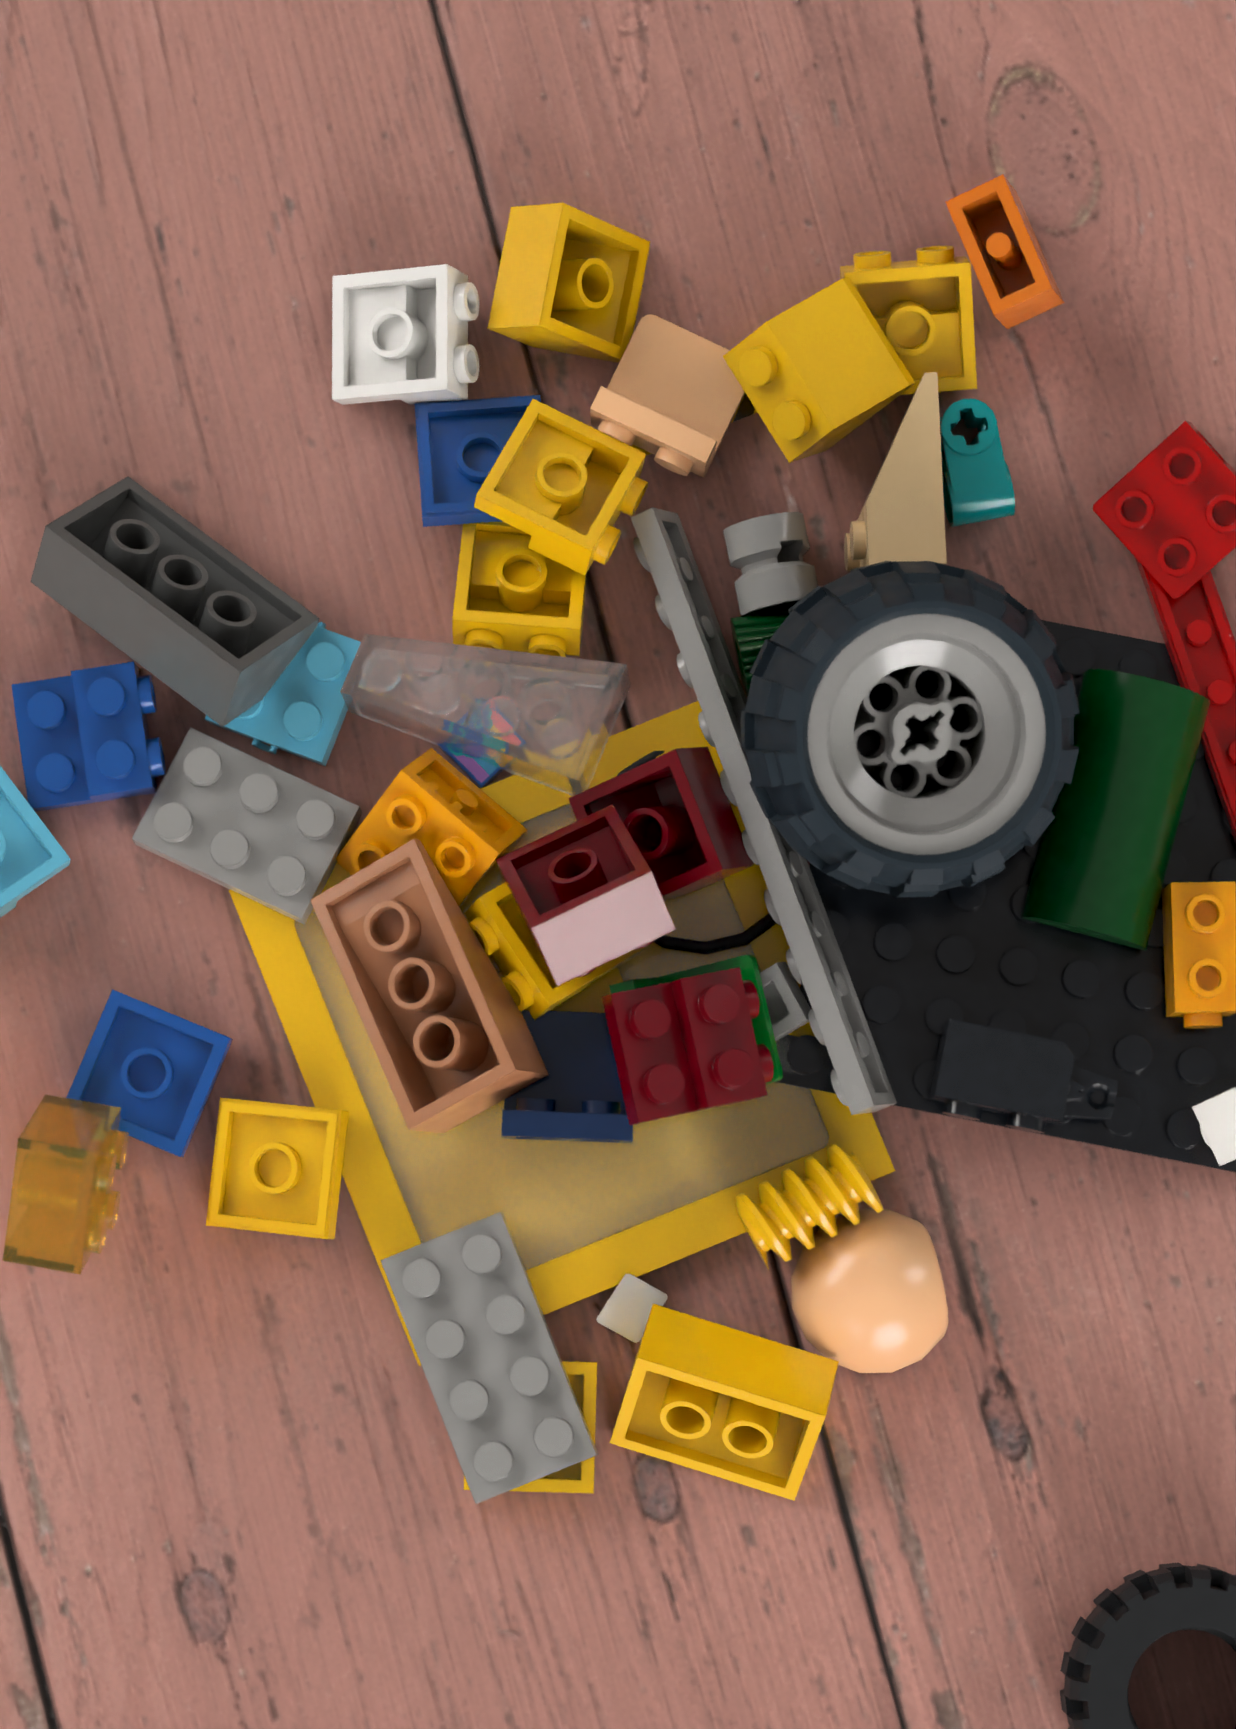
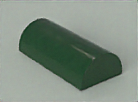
[1021,669,1210,951]

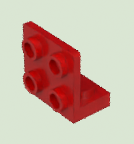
[1093,421,1236,599]

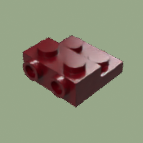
[602,967,774,1125]

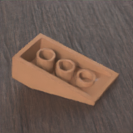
[310,839,549,1133]

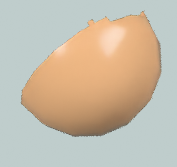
[791,1209,949,1373]

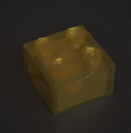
[3,1094,128,1274]

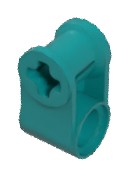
[940,399,1015,527]

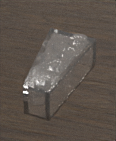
[340,634,631,796]

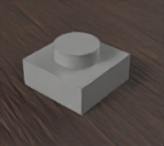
[760,962,811,1041]

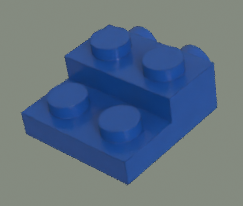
[11,661,166,812]

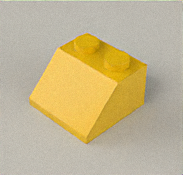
[487,202,651,363]
[723,277,916,463]

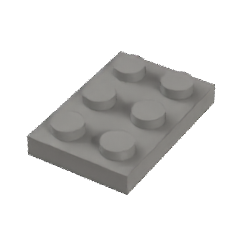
[132,727,362,925]

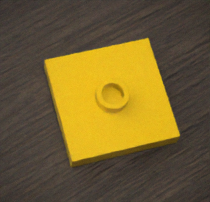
[206,1097,349,1239]

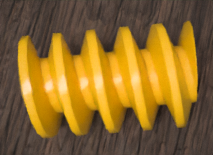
[735,1144,884,1270]

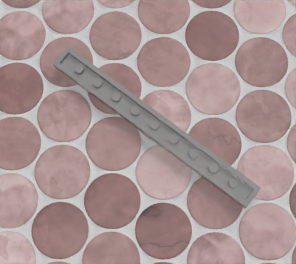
[631,507,897,1115]

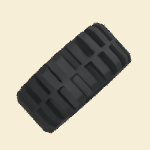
[1060,1563,1236,1729]

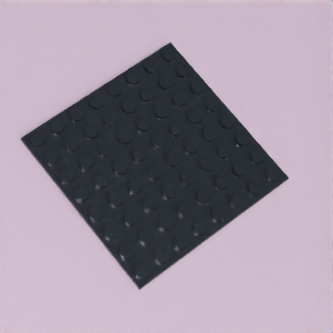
[774,620,1236,1173]

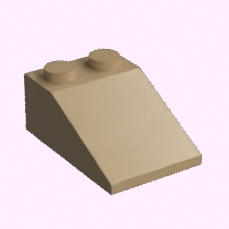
[844,372,947,571]

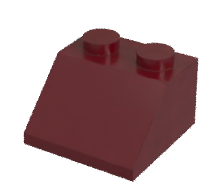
[568,746,754,902]
[495,804,676,986]

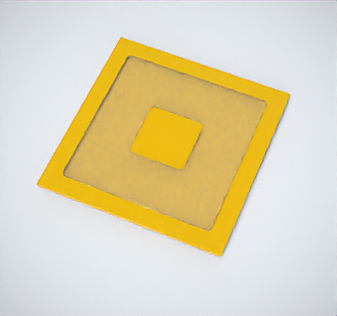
[229,701,895,1366]

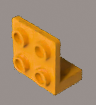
[336,748,528,907]

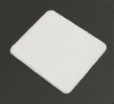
[596,1273,668,1343]

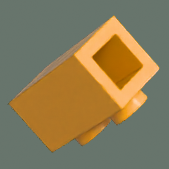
[1162,881,1236,1029]

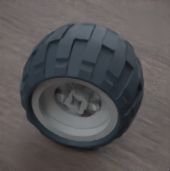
[741,561,1080,897]

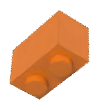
[945,174,1064,329]

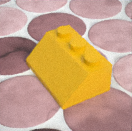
[610,1304,839,1501]

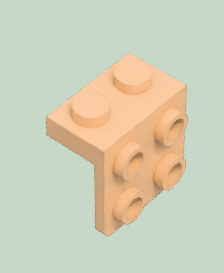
[590,314,745,478]

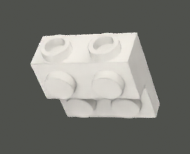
[332,264,480,405]

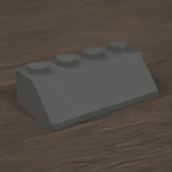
[30,476,320,727]

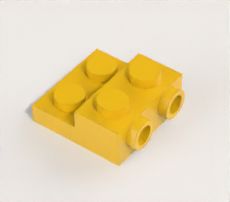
[840,246,977,395]
[474,399,649,576]
[452,521,586,665]
[464,882,649,1020]

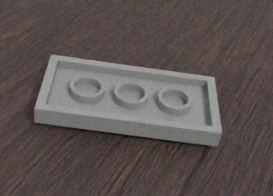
[381,1212,598,1504]

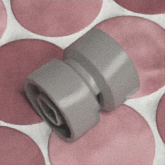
[723,512,818,617]

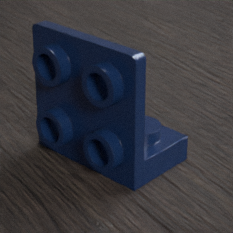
[501,1010,633,1143]

